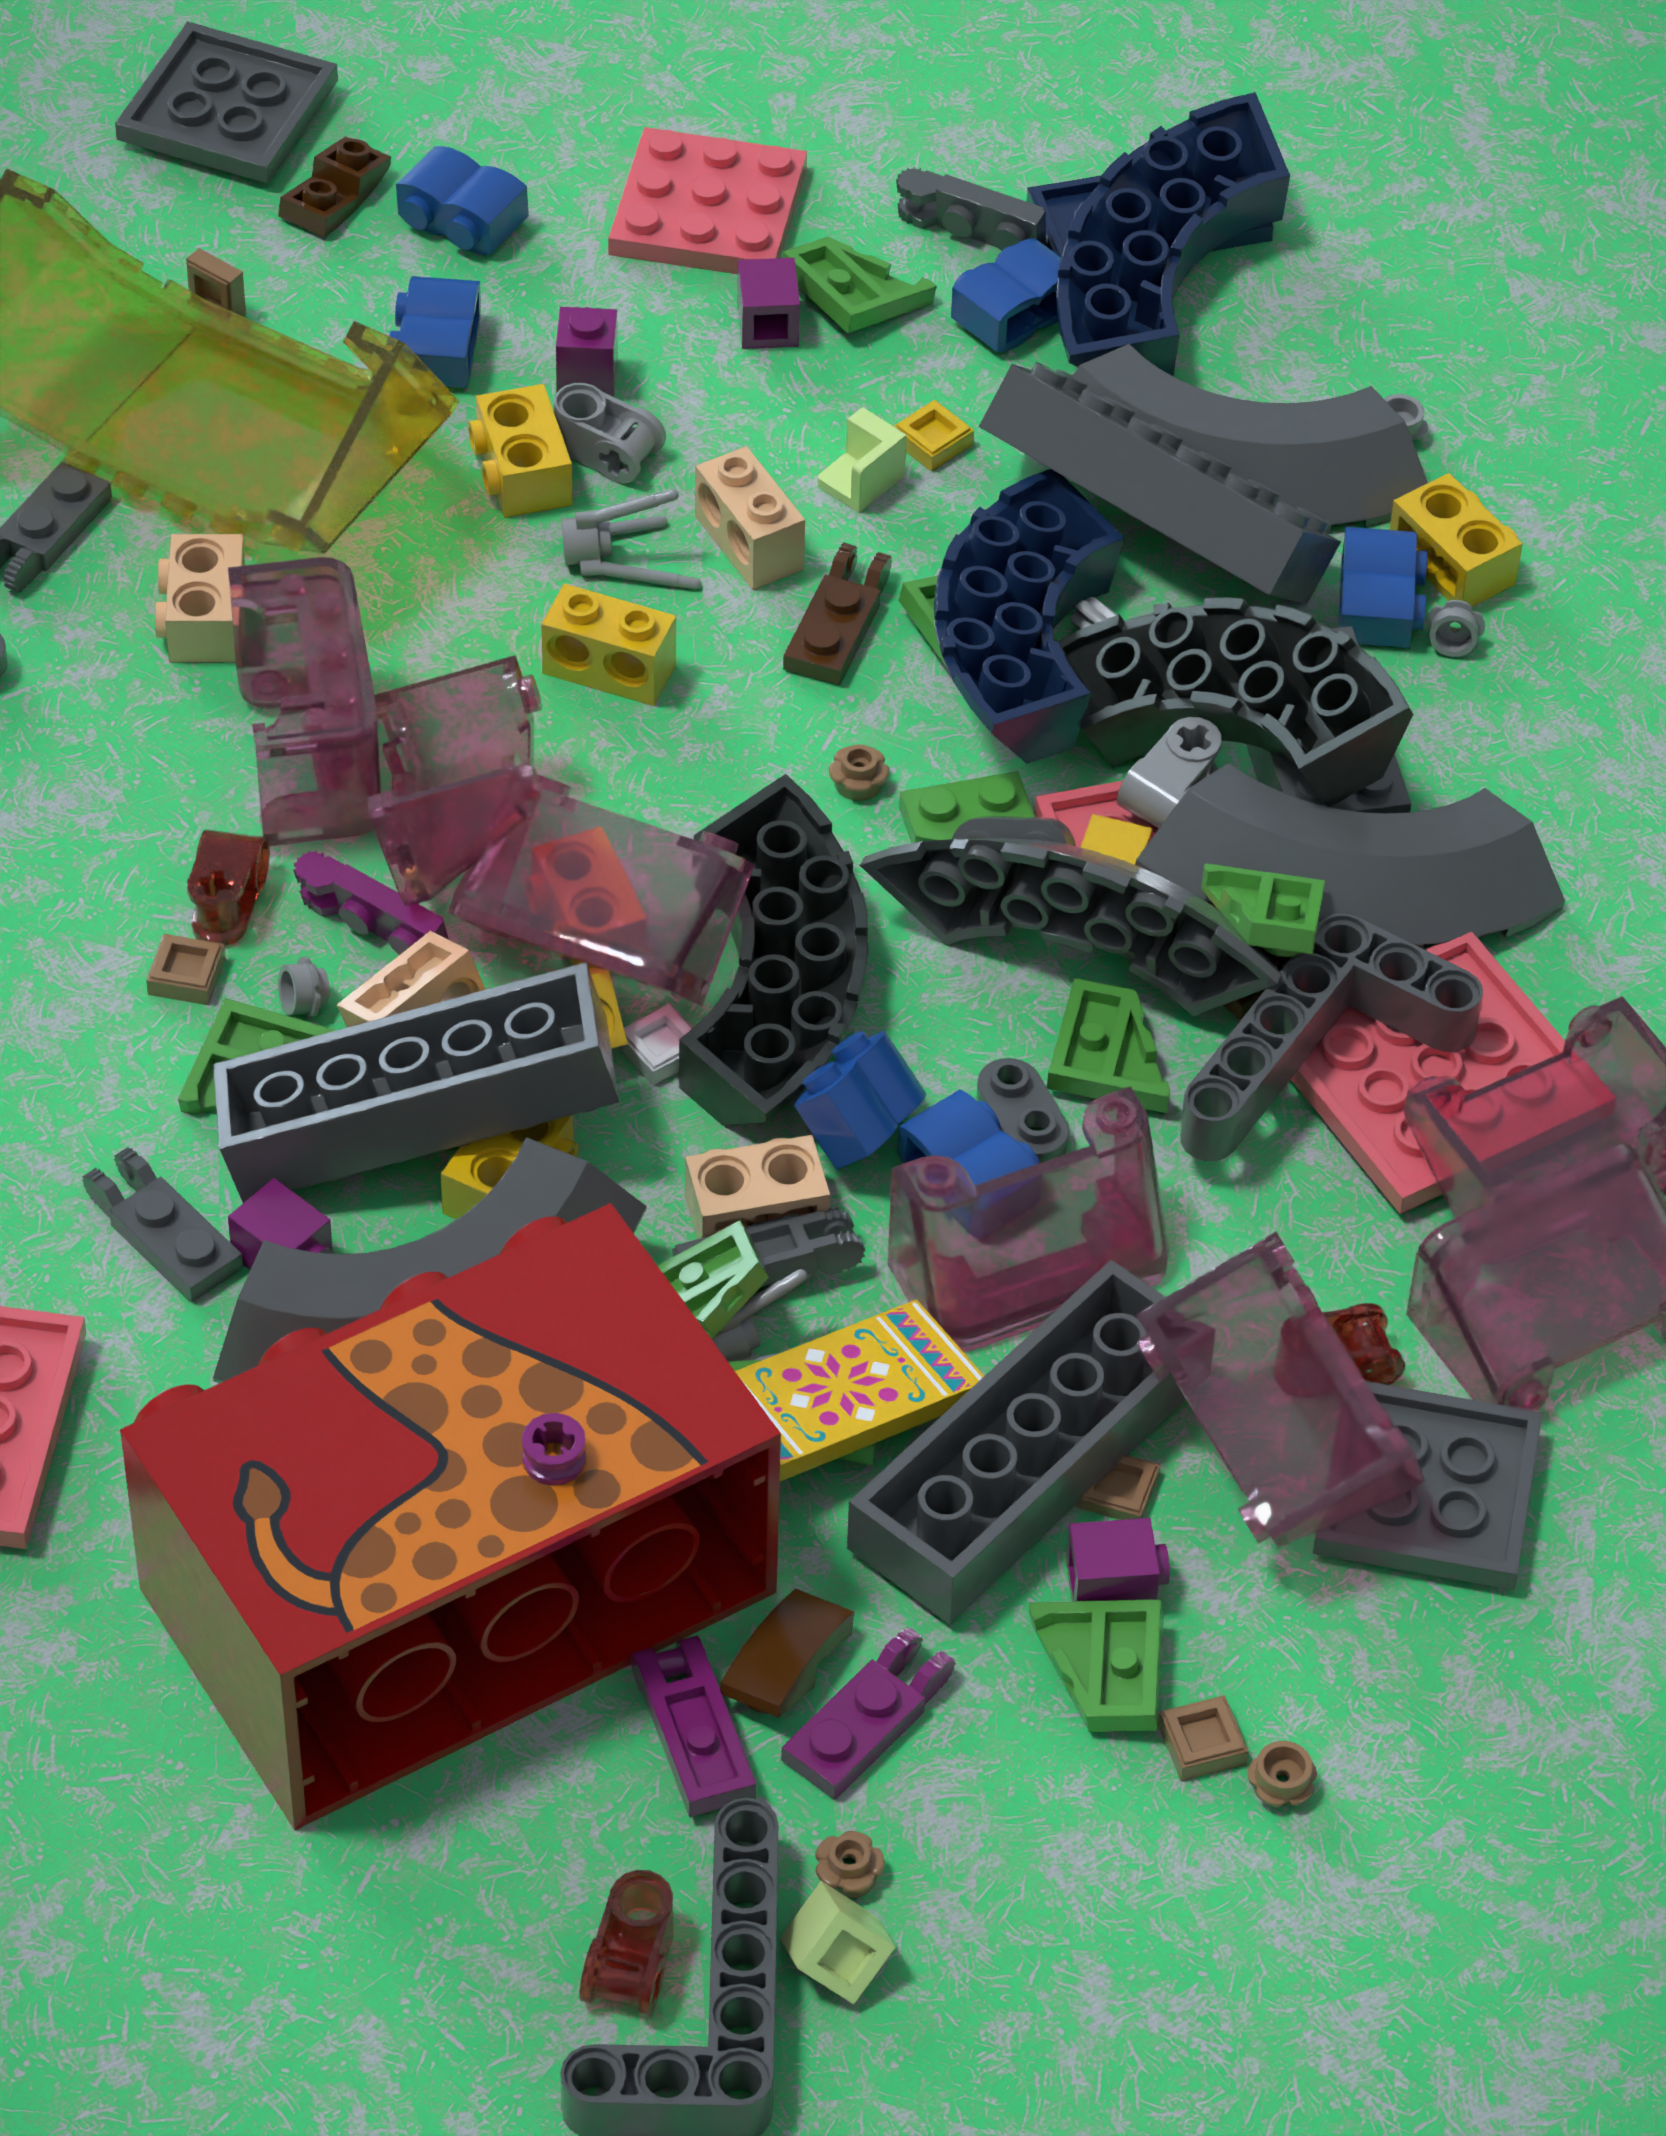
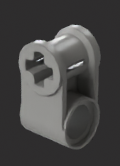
[554,383,666,484]
[1117,717,1221,828]

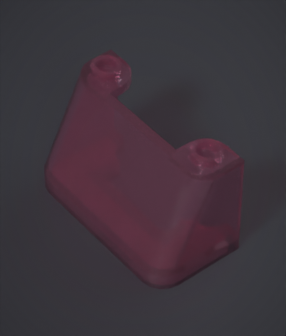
[368,655,542,907]
[447,775,754,1007]
[1404,996,1666,1271]
[887,1086,1169,1352]
[1406,1144,1666,1411]
[1136,1232,1425,1549]

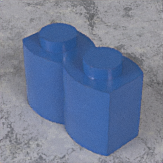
[396,146,529,255]
[951,239,1061,352]
[388,276,481,388]
[1338,527,1427,648]
[794,1030,926,1170]
[897,1089,1042,1236]

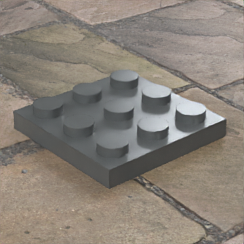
[115,21,338,184]
[1313,1377,1543,1590]

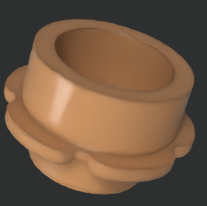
[829,744,889,801]
[1248,1741,1317,1807]
[815,1831,885,1899]

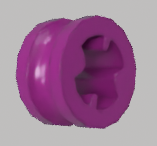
[522,1413,586,1486]

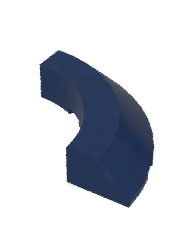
[1056,92,1290,376]
[933,469,1124,764]

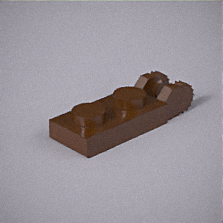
[783,542,892,685]

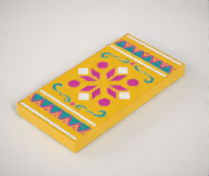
[735,1299,984,1482]

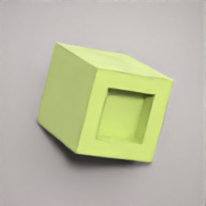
[818,407,907,513]
[781,1881,896,2004]

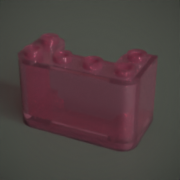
[227,557,383,847]

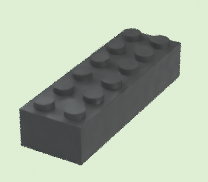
[979,362,1341,604]
[213,962,619,1203]
[847,1259,1214,1624]

